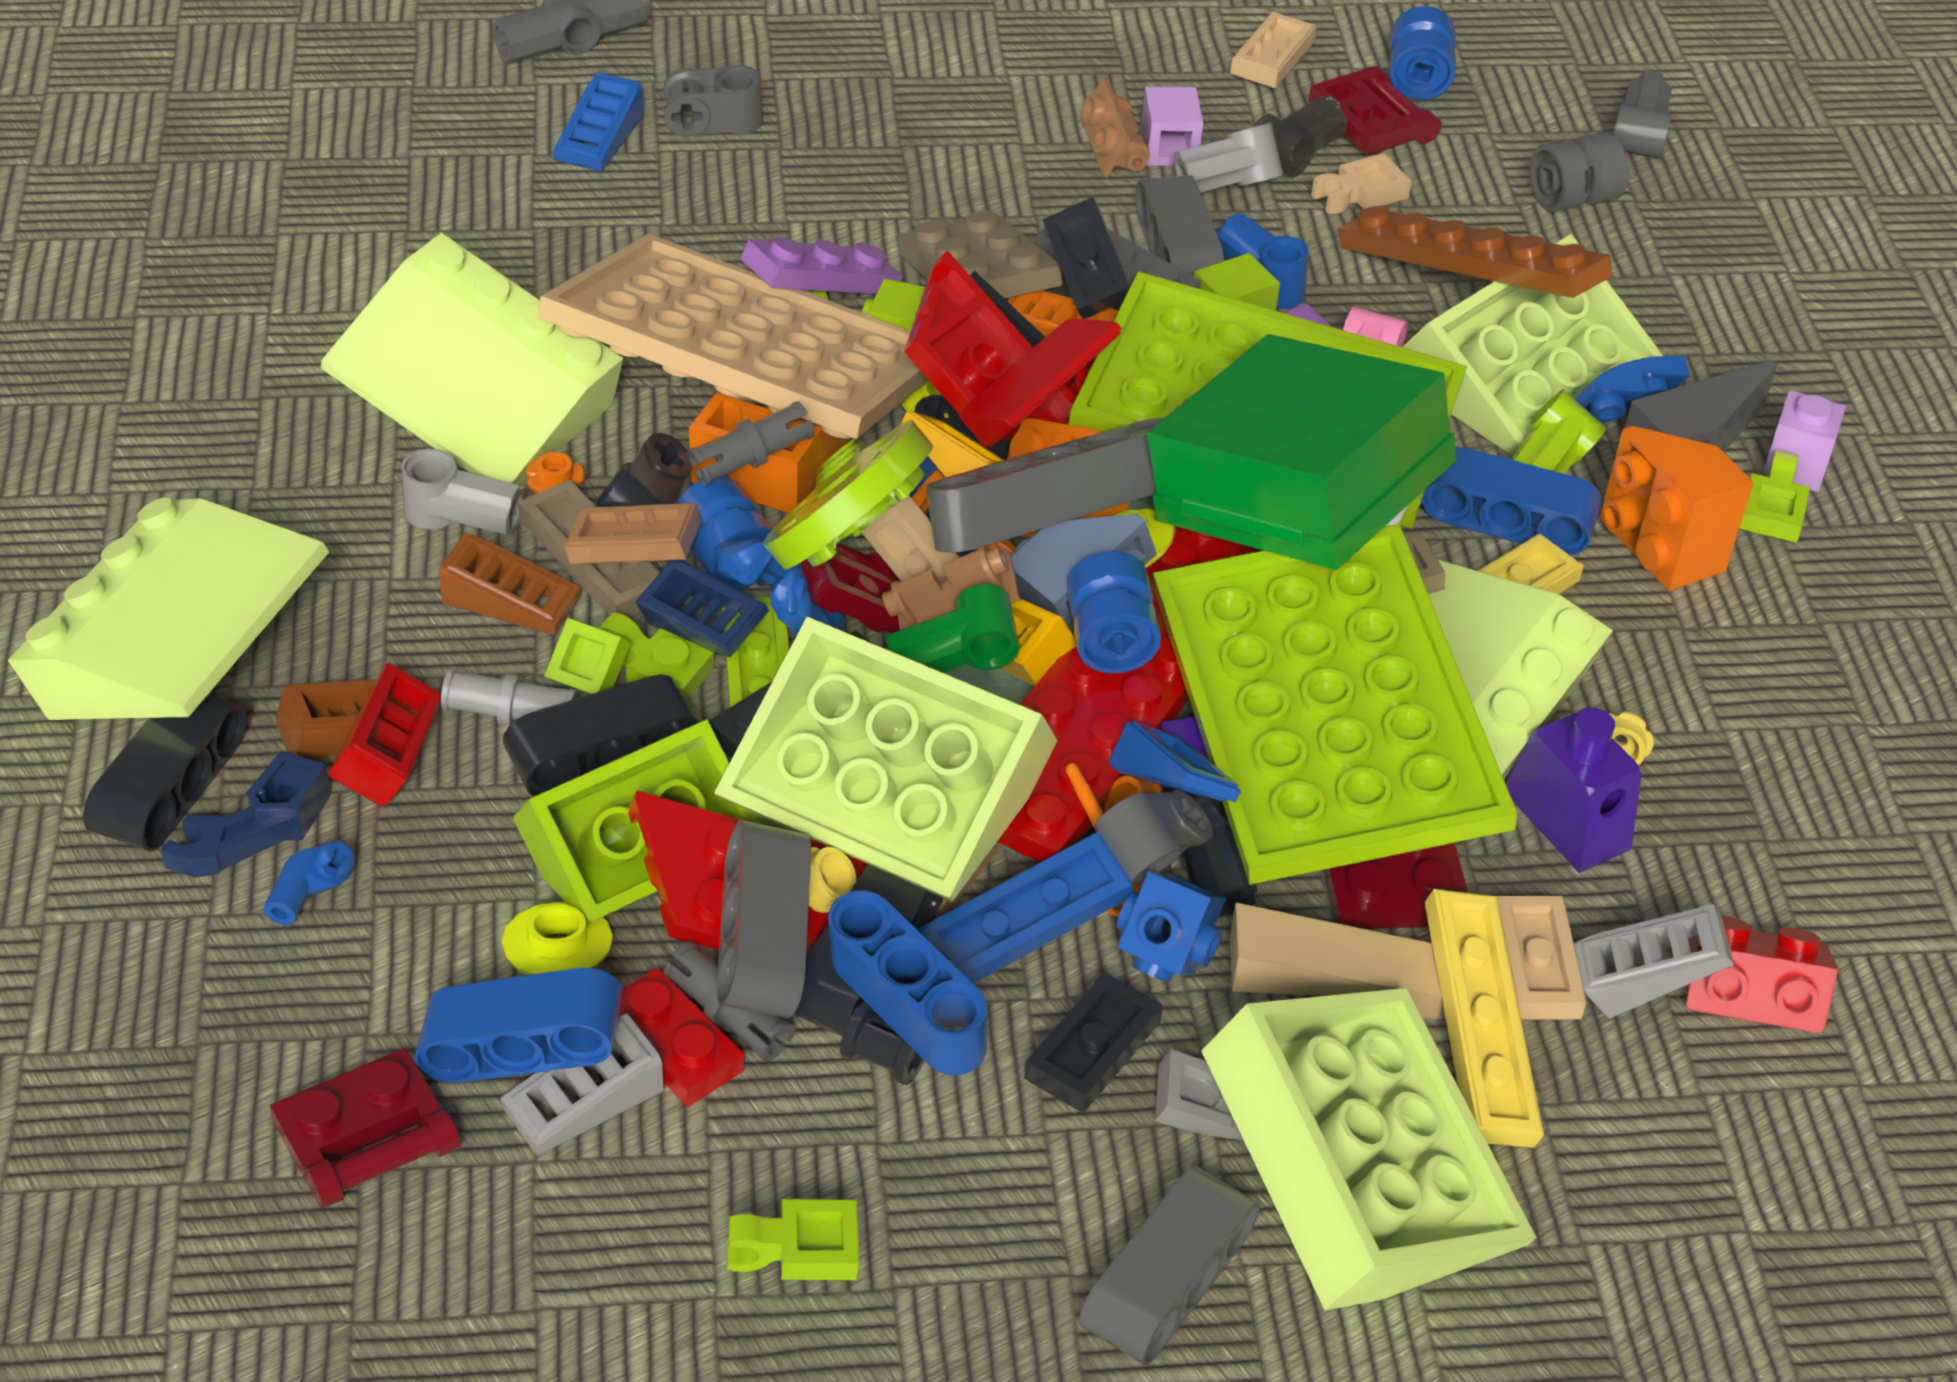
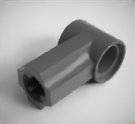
[1613,70,1672,158]

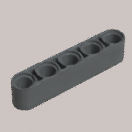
[926,418,1164,552]

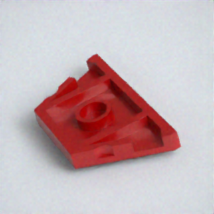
[904,250,1077,440]
[628,790,868,956]

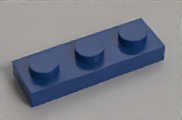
[919,832,1133,983]

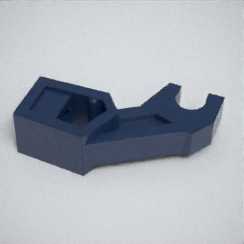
[161,751,331,878]

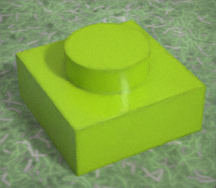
[544,618,631,695]

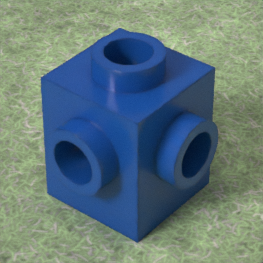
[1117,871,1226,982]

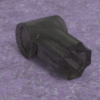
[1253,95,1348,178]

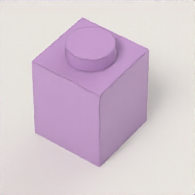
[1141,87,1203,166]
[1762,390,1846,492]

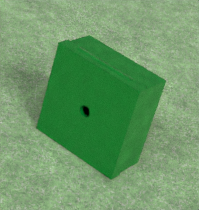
[1147,334,1457,570]

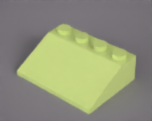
[321,232,623,485]
[1403,234,1663,456]
[8,497,329,720]
[1428,560,1613,779]
[714,617,1058,902]
[1202,988,1537,1310]

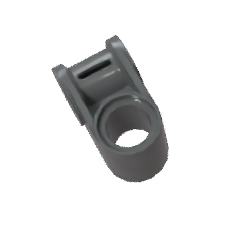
[664,65,763,136]
[1094,789,1213,884]

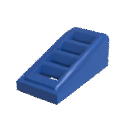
[553,72,644,171]
[1109,721,1241,802]

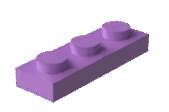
[740,237,903,294]

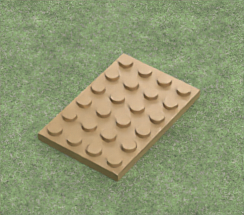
[537,233,928,439]

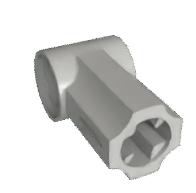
[1173,123,1283,193]
[401,448,525,536]

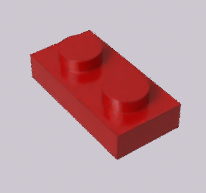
[619,968,744,1108]

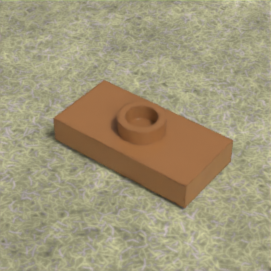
[564,503,702,564]

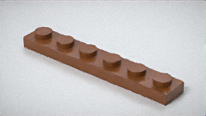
[1338,206,1613,298]

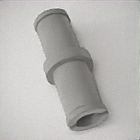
[441,668,577,725]

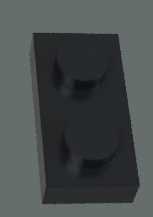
[1042,197,1131,319]
[1024,972,1163,1113]

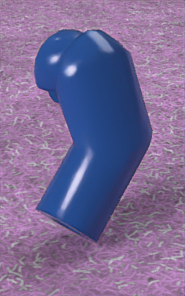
[263,840,355,925]

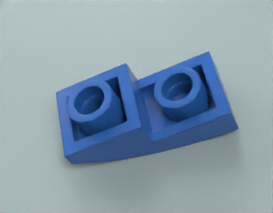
[1574,356,1690,422]

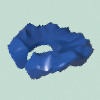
[713,539,845,636]

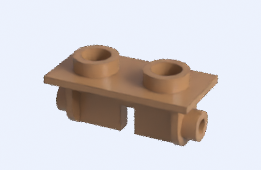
[1080,76,1150,178]
[882,546,1020,630]

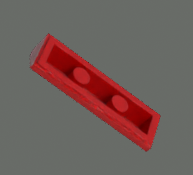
[959,318,1122,448]

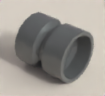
[1529,132,1629,212]

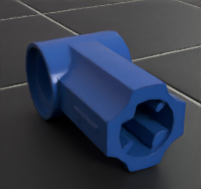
[1217,212,1309,309]

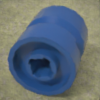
[1390,6,1456,100]
[676,476,773,590]
[1067,551,1161,673]

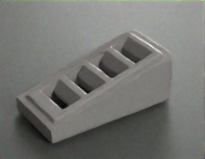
[1574,904,1734,1019]
[500,1013,663,1156]

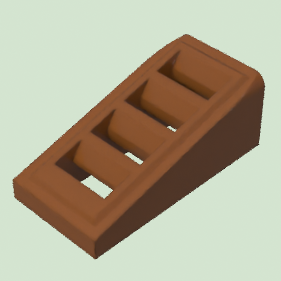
[439,533,582,635]
[276,679,418,760]

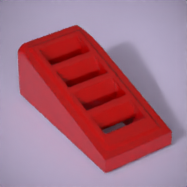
[329,662,441,806]

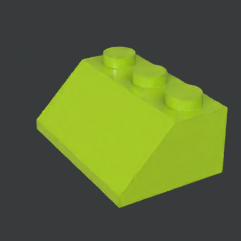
[513,719,760,925]

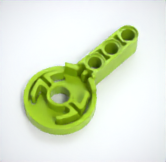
[762,420,933,570]

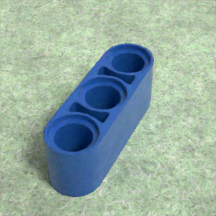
[1422,447,1602,555]
[828,890,987,1076]
[414,968,624,1083]

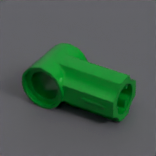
[886,584,1020,673]

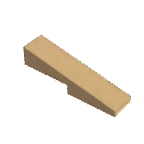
[1230,903,1446,1019]

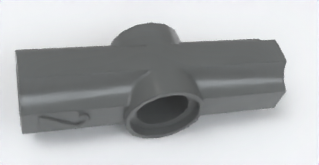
[492,0,647,64]

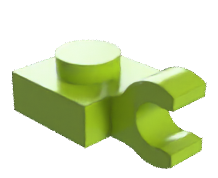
[1739,450,1810,543]
[599,612,714,700]
[727,1199,859,1280]

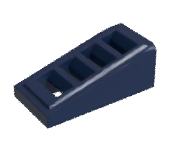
[635,560,769,658]

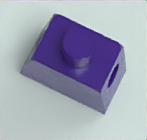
[1506,708,1642,873]

